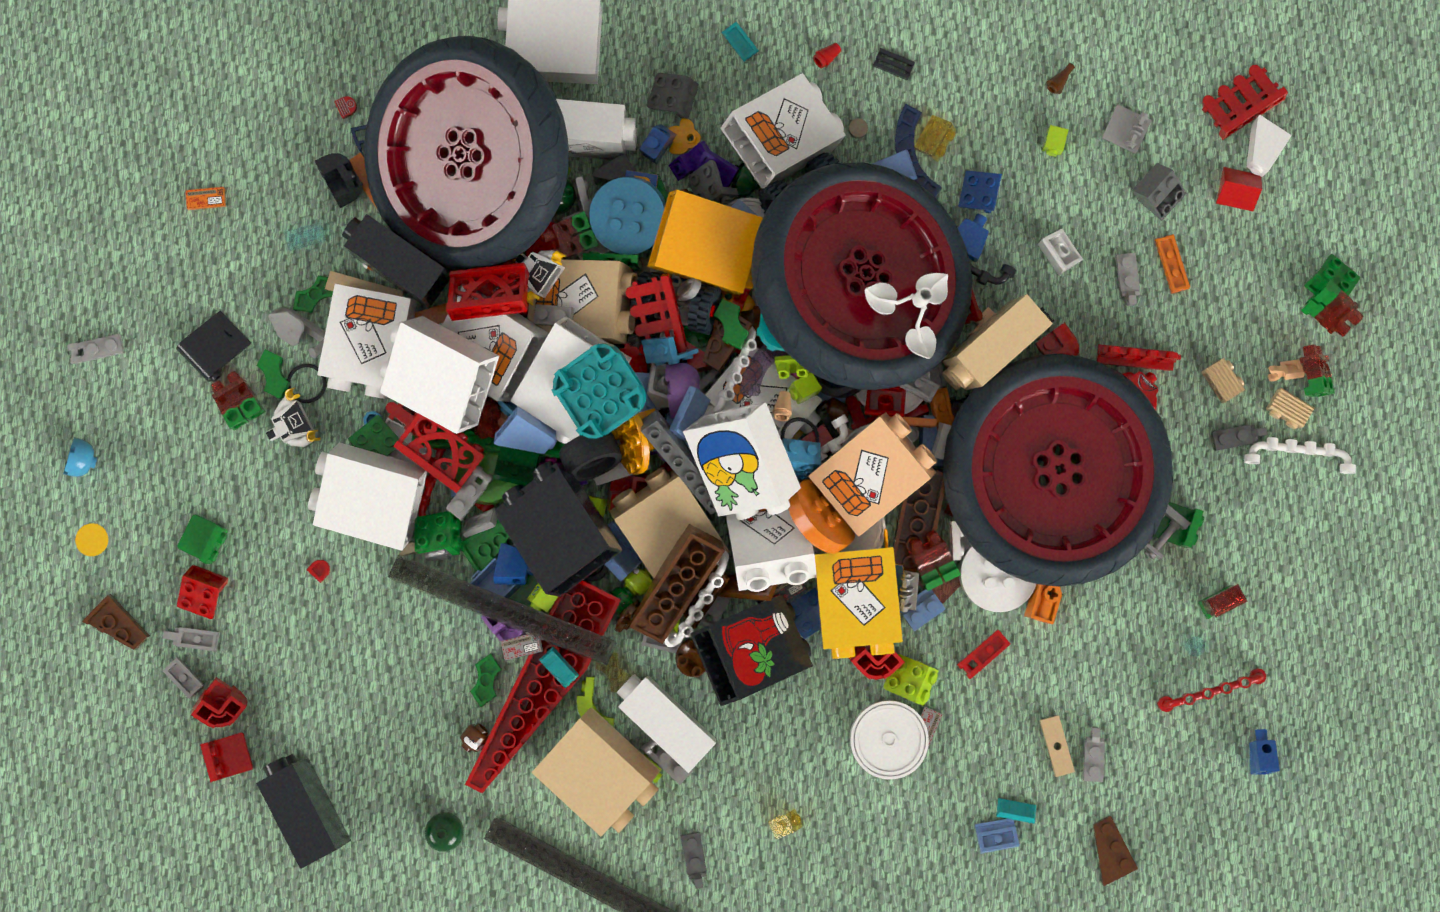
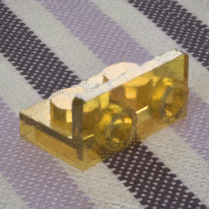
[914,115,956,162]

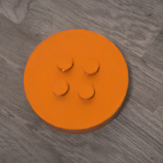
[788,480,855,554]

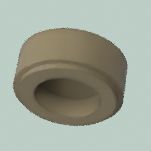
[849,118,868,138]

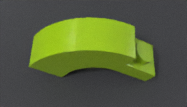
[577,676,615,727]

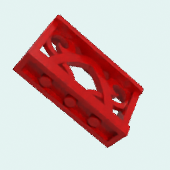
[446,263,530,321]
[393,413,486,493]

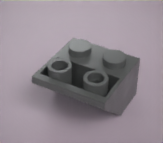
[1132,163,1187,221]

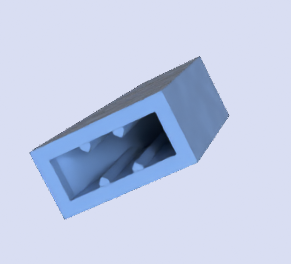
[494,406,557,454]

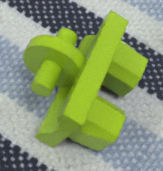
[774,355,809,379]

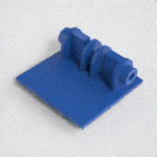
[958,171,1002,213]
[791,588,821,639]

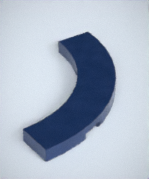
[895,104,942,198]

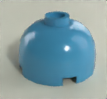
[63,437,97,477]

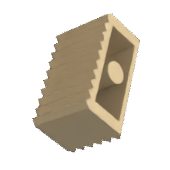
[1201,358,1245,404]
[1266,388,1315,429]

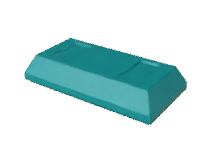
[721,21,759,62]
[539,647,579,689]
[996,798,1036,824]

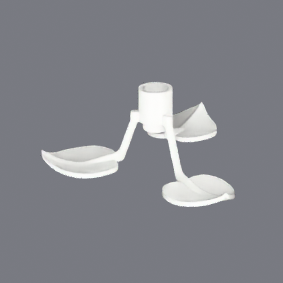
[865,273,948,359]

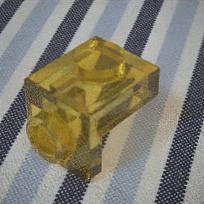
[768,809,802,839]

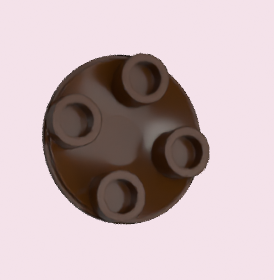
[615,600,640,633]
[675,639,706,677]

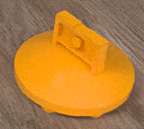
[612,408,656,475]

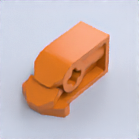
[1024,584,1062,624]

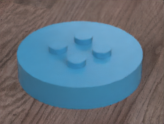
[589,176,666,255]

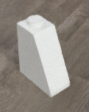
[1246,115,1292,177]

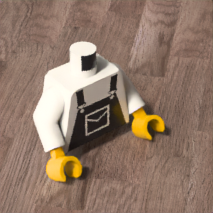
[516,251,566,306]
[266,387,321,447]

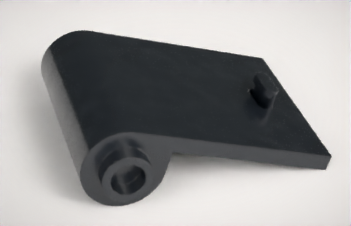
[176,311,251,382]

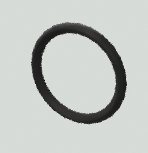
[287,364,327,403]
[781,417,819,443]

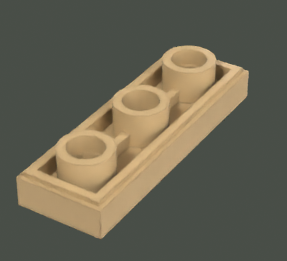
[1039,715,1075,777]

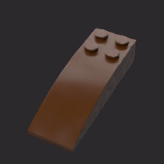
[893,467,945,585]
[629,524,725,644]

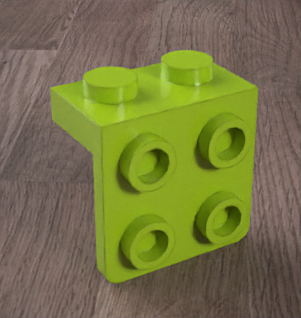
[883,654,939,706]

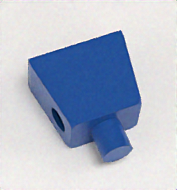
[639,124,677,165]
[958,214,989,262]
[493,543,533,585]
[1249,729,1280,775]

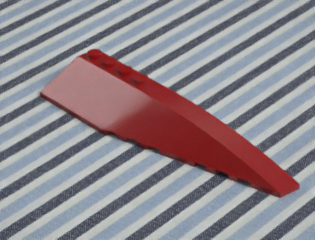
[465,580,621,793]

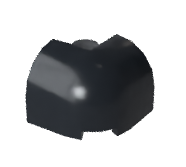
[315,153,363,208]

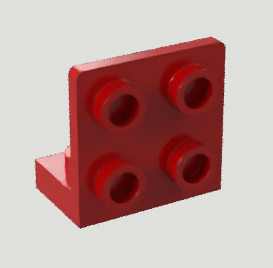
[177,565,228,619]
[200,732,253,782]

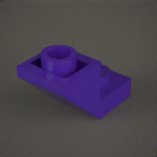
[668,141,710,181]

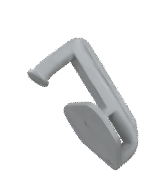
[269,307,326,358]

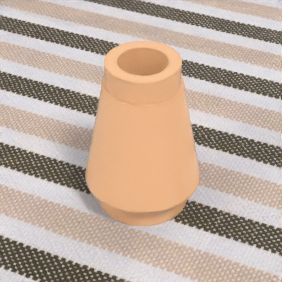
[772,391,792,421]

